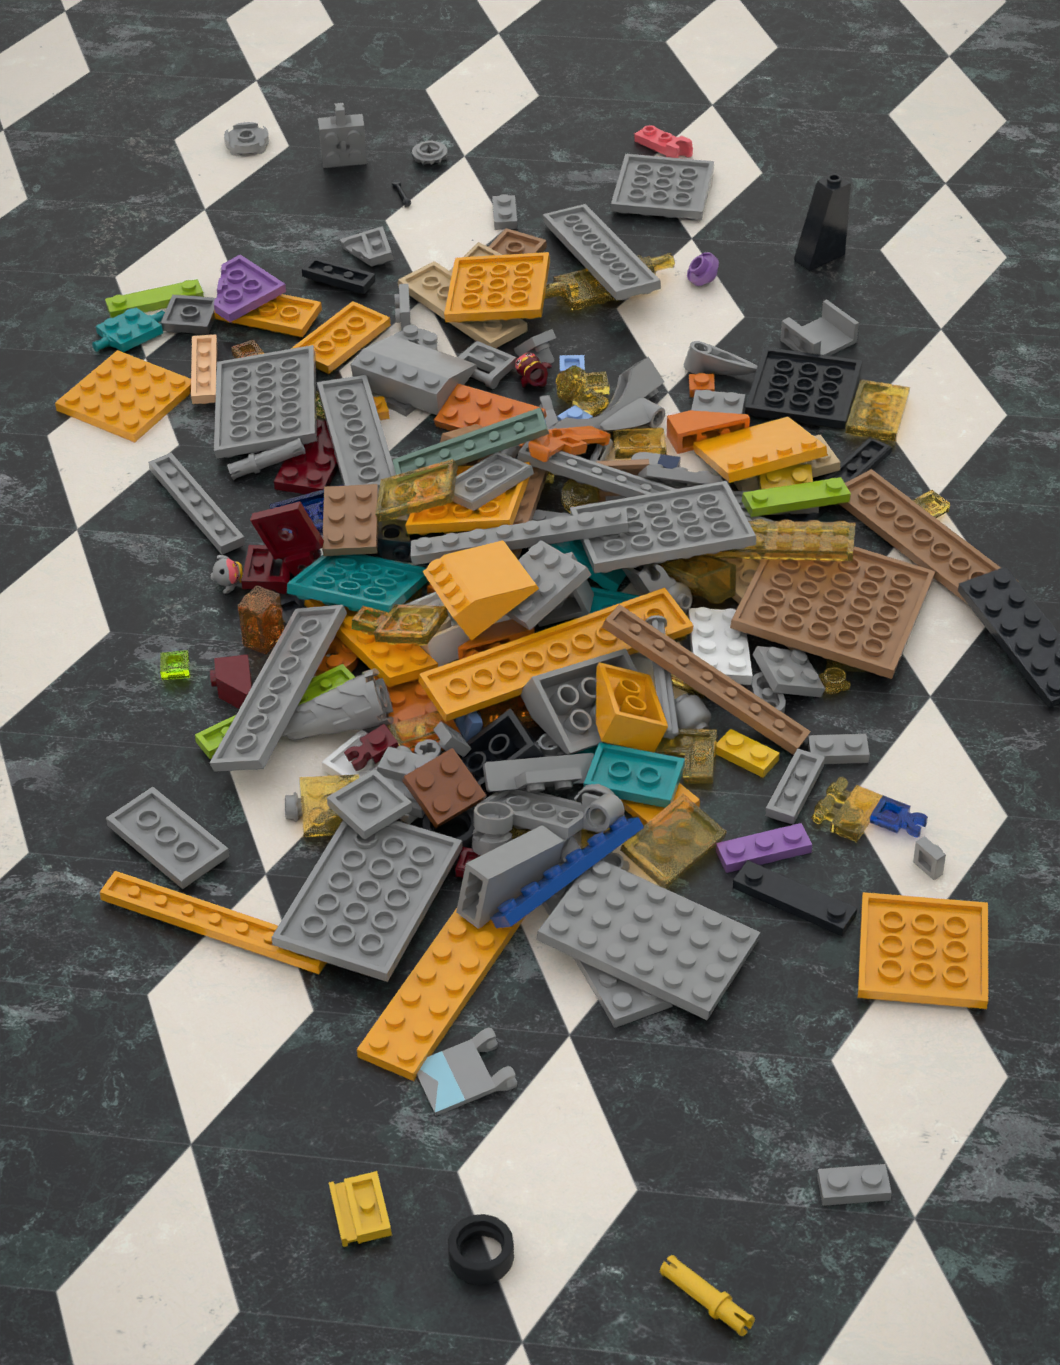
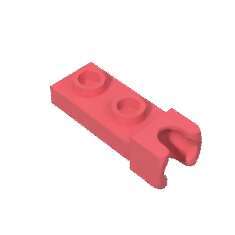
[634,125,693,158]

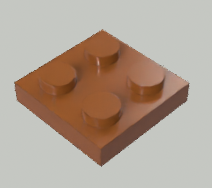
[402,748,486,828]

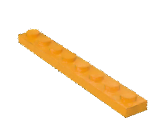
[99,871,327,974]

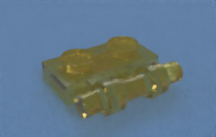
[811,777,884,842]

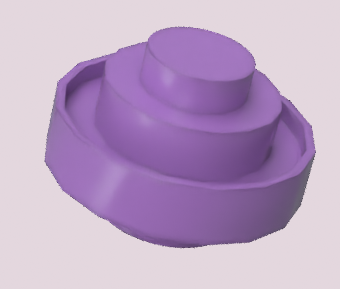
[687,252,719,286]

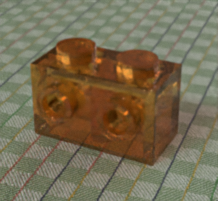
[238,585,285,655]

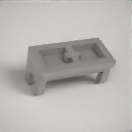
[622,564,676,594]

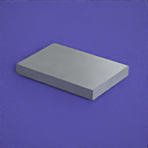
[438,452,534,511]

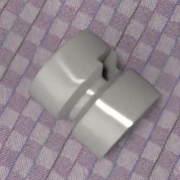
[472,802,514,856]

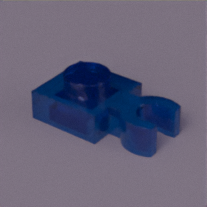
[870,795,928,838]

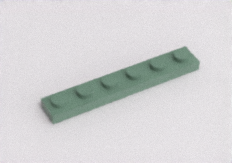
[392,407,549,486]

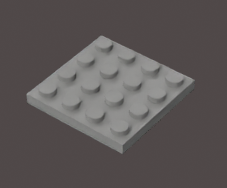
[611,154,714,220]

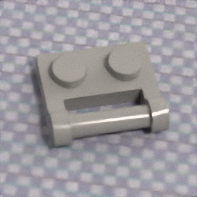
[457,341,517,389]

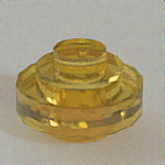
[556,365,586,402]
[561,479,600,513]

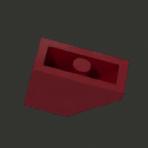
[210,654,252,709]

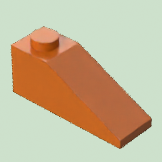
[667,410,750,454]

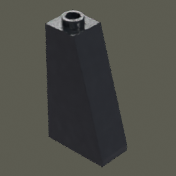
[794,173,851,271]

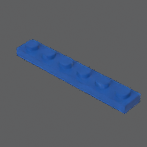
[490,816,644,928]

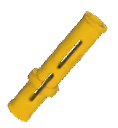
[660,1255,755,1336]

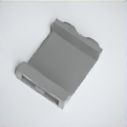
[781,300,859,356]

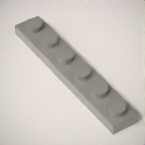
[148,453,245,554]

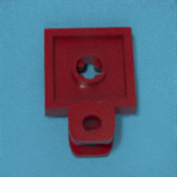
[250,502,324,577]

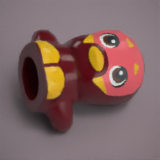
[515,352,552,388]

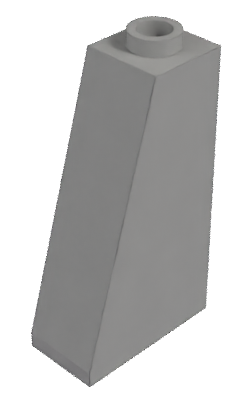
[456,825,564,929]

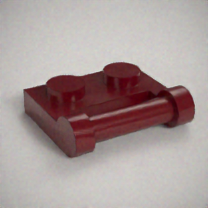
[241,545,291,594]

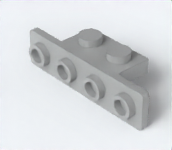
[483,753,594,793]

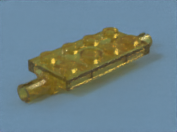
[544,253,675,311]

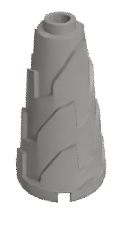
[282,668,394,740]

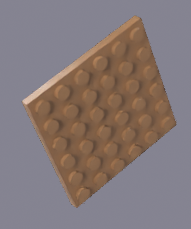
[730,524,935,679]

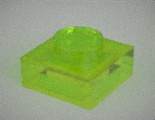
[160,650,190,680]

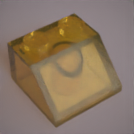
[658,553,736,603]

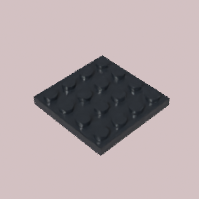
[745,347,862,429]

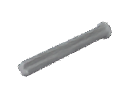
[645,615,679,740]

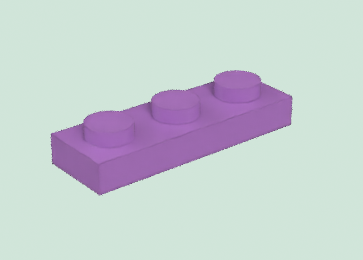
[716,823,812,873]

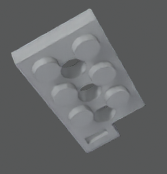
[477,789,624,839]

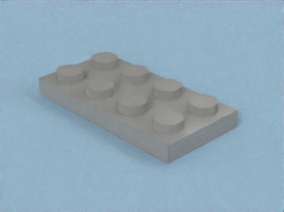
[106,787,229,889]

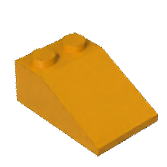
[596,662,668,753]

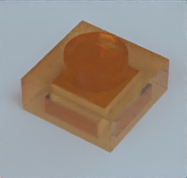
[231,339,264,359]

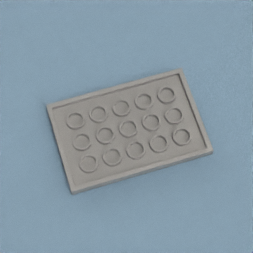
[214,345,317,459]
[570,481,756,573]
[272,820,462,982]
[536,860,761,1020]

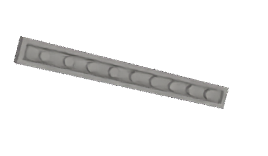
[517,441,776,543]

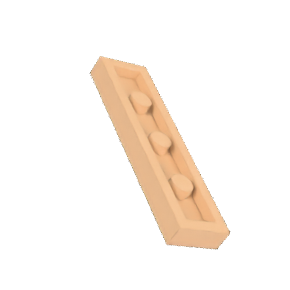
[191,334,217,404]

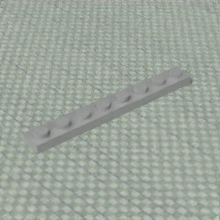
[411,507,629,565]

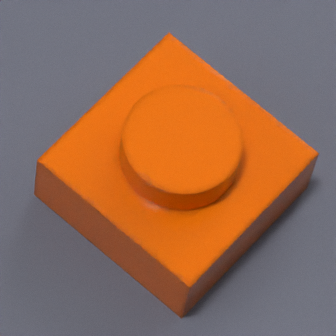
[689,373,715,397]

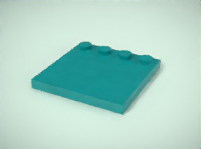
[287,554,428,617]

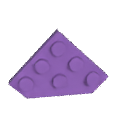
[214,255,286,322]

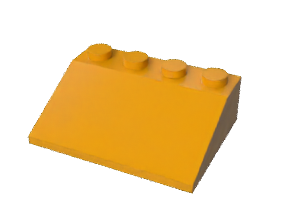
[423,540,539,641]

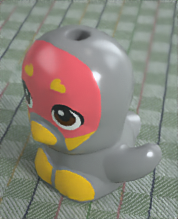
[211,555,243,594]

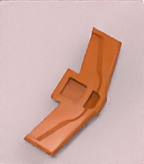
[528,426,610,462]

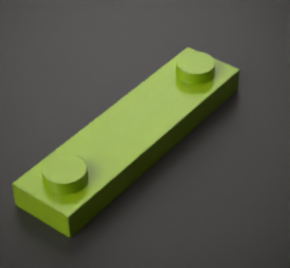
[105,279,204,318]
[741,477,851,517]

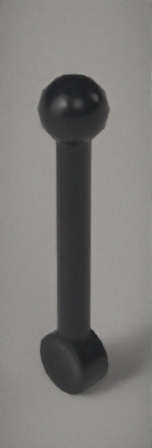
[392,180,411,207]

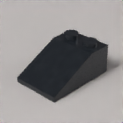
[457,708,546,794]

